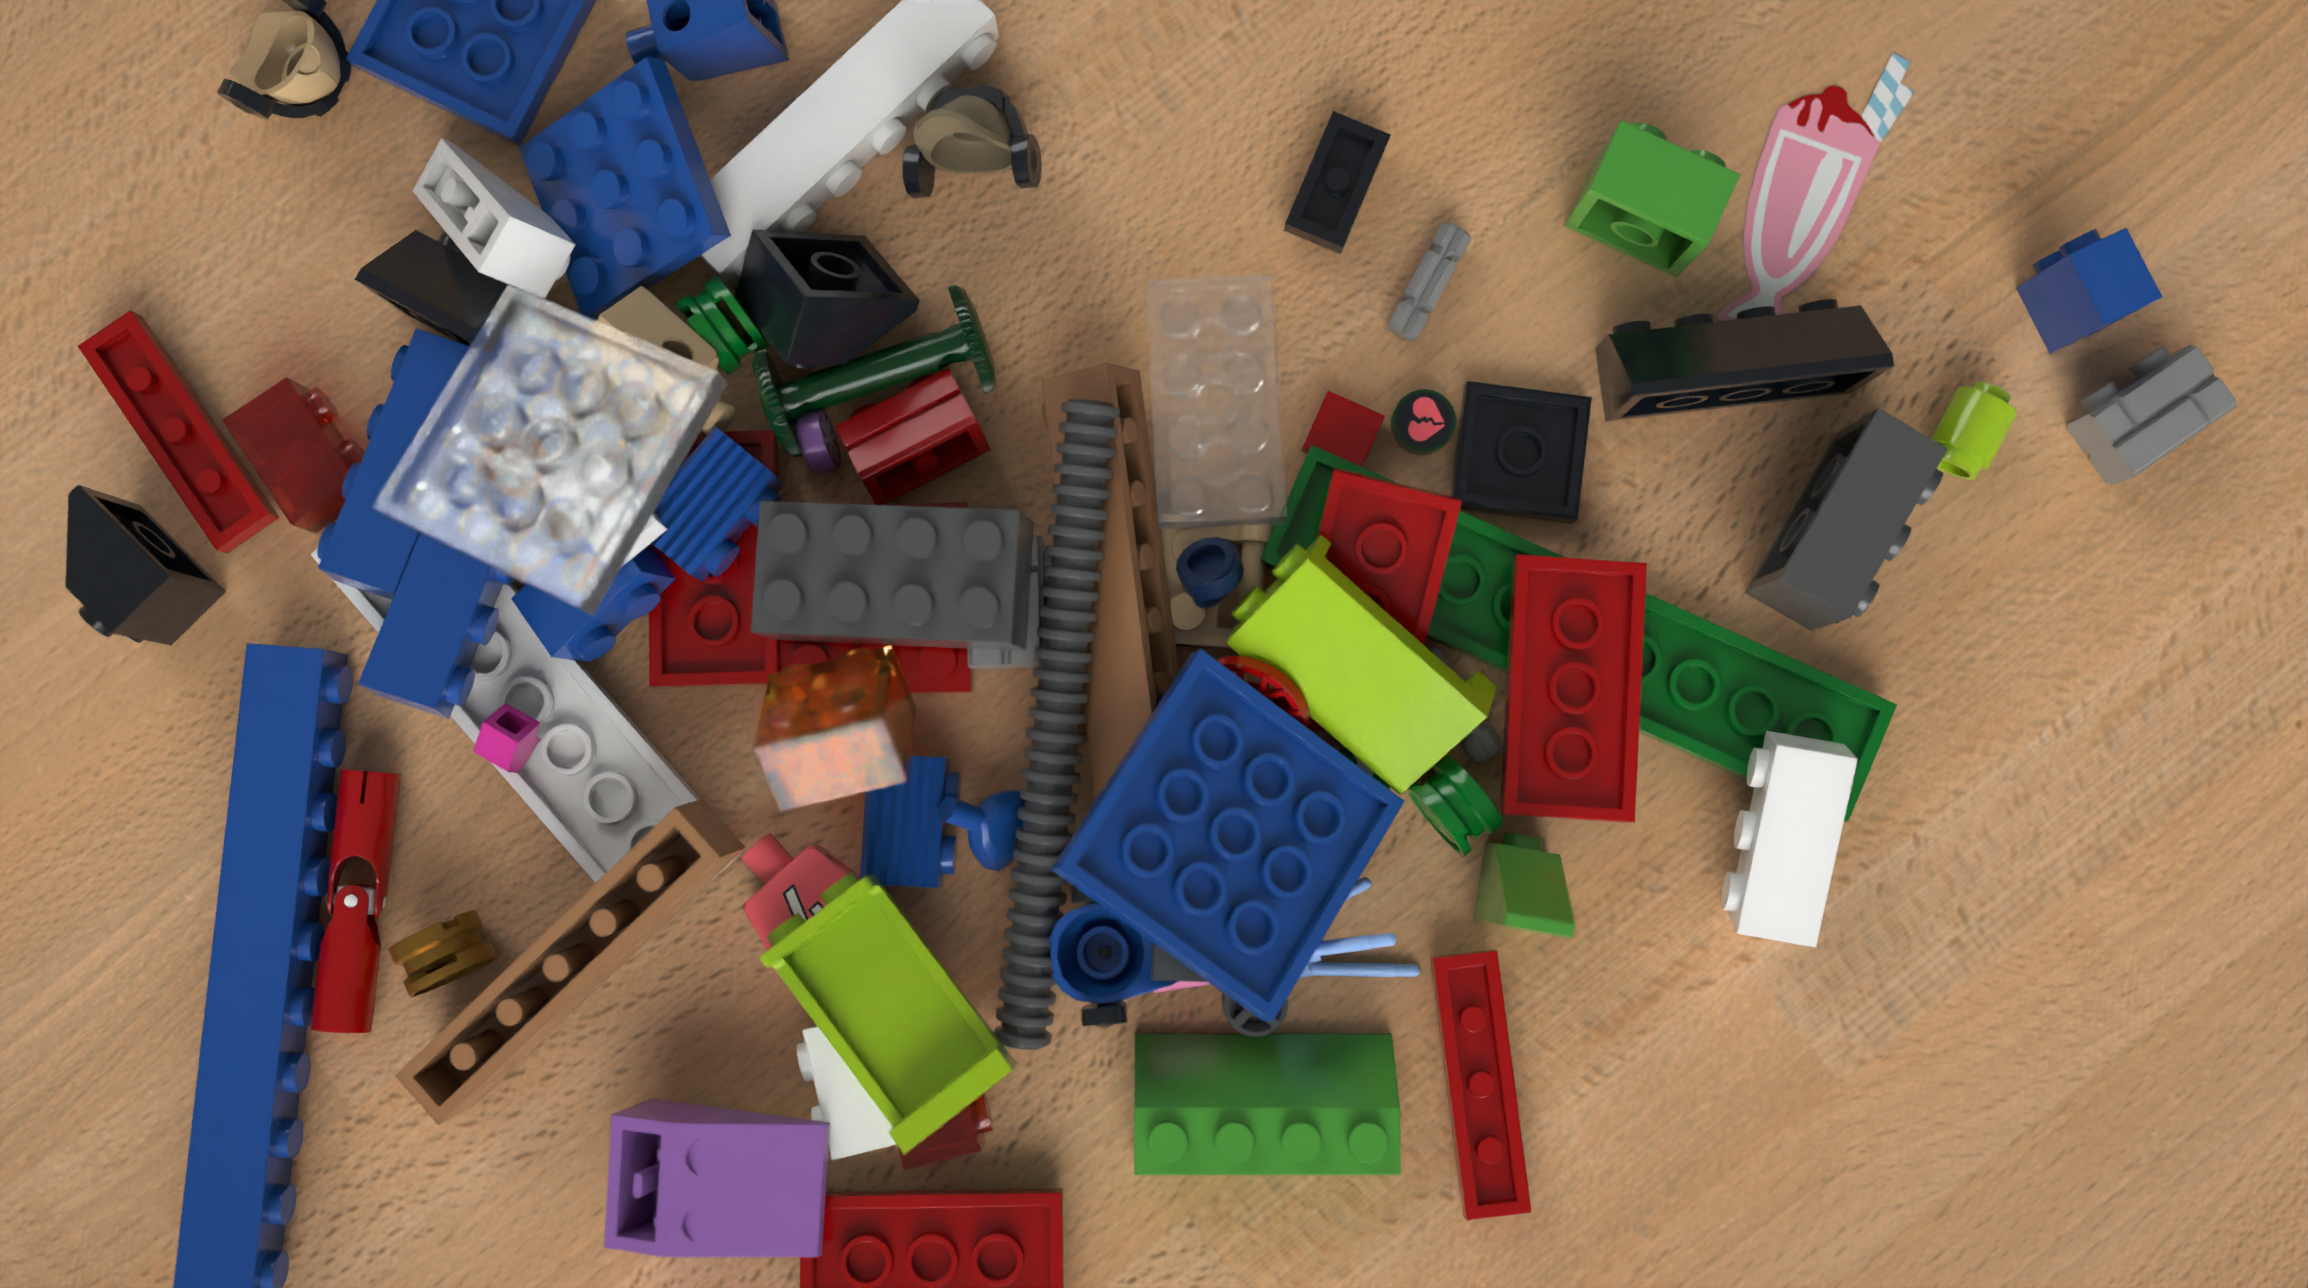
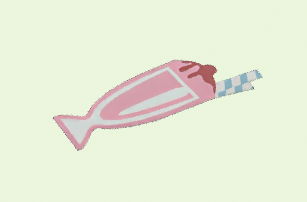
[1717,53,1914,321]

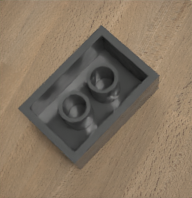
[1745,408,1948,631]

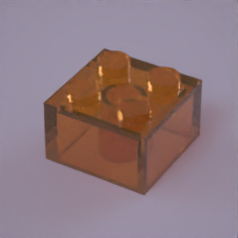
[753,645,916,811]

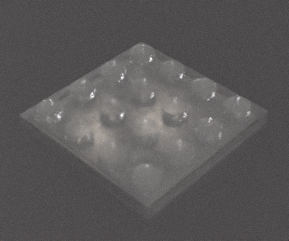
[372,284,728,616]

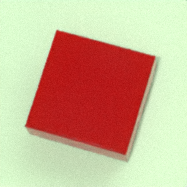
[1301,391,1385,467]

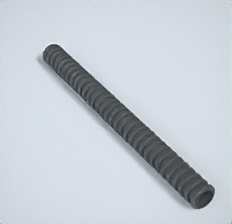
[994,399,1120,1050]

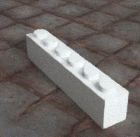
[699,0,999,289]

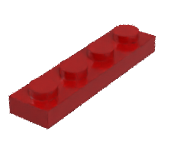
[78,310,280,554]
[1430,949,1532,1221]

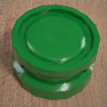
[675,274,769,375]
[1407,755,1504,857]

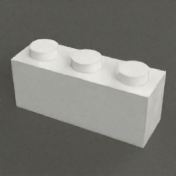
[1721,731,1858,948]

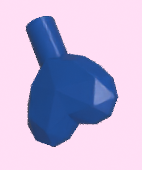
[938,790,1025,871]

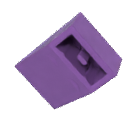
[604,1098,830,1257]

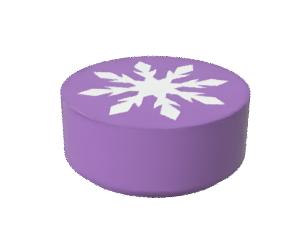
[796,409,841,475]

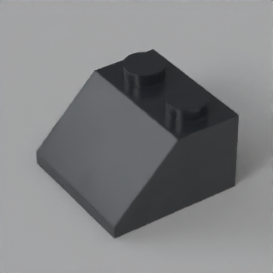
[355,230,545,355]
[735,230,920,369]
[65,485,226,645]

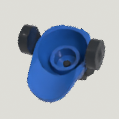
[1049,885,1178,1028]

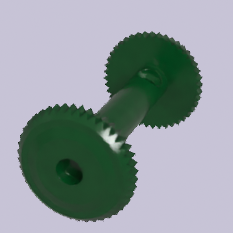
[752,285,997,458]

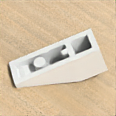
[413,138,576,299]

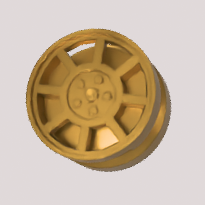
[388,910,498,997]

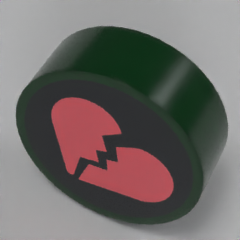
[1391,389,1456,455]

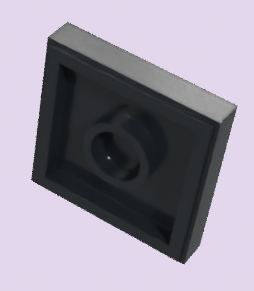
[1451,381,1592,524]

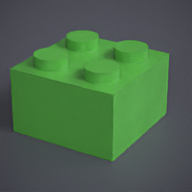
[1564,120,1741,278]

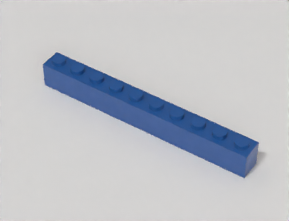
[173,643,353,1288]

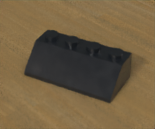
[1595,299,1894,422]

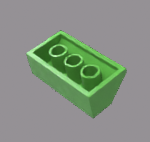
[1134,1033,1401,1175]

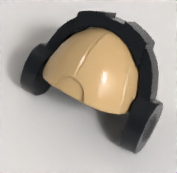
[217,0,352,120]

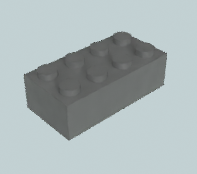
[751,501,1034,651]

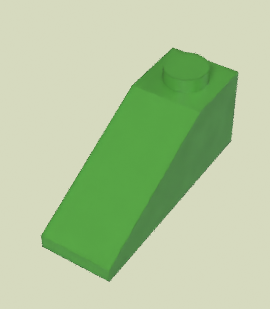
[1473,832,1575,938]

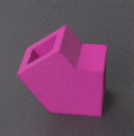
[473,703,541,773]

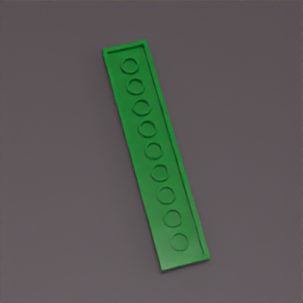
[1260,445,1897,822]

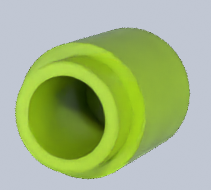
[1930,381,2017,480]

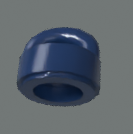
[1176,537,1244,609]

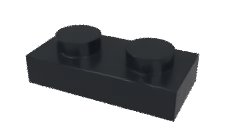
[1284,111,1391,254]

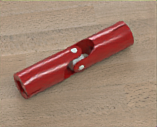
[310,769,401,1034]

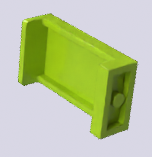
[1226,535,1497,795]
[759,872,1017,1154]

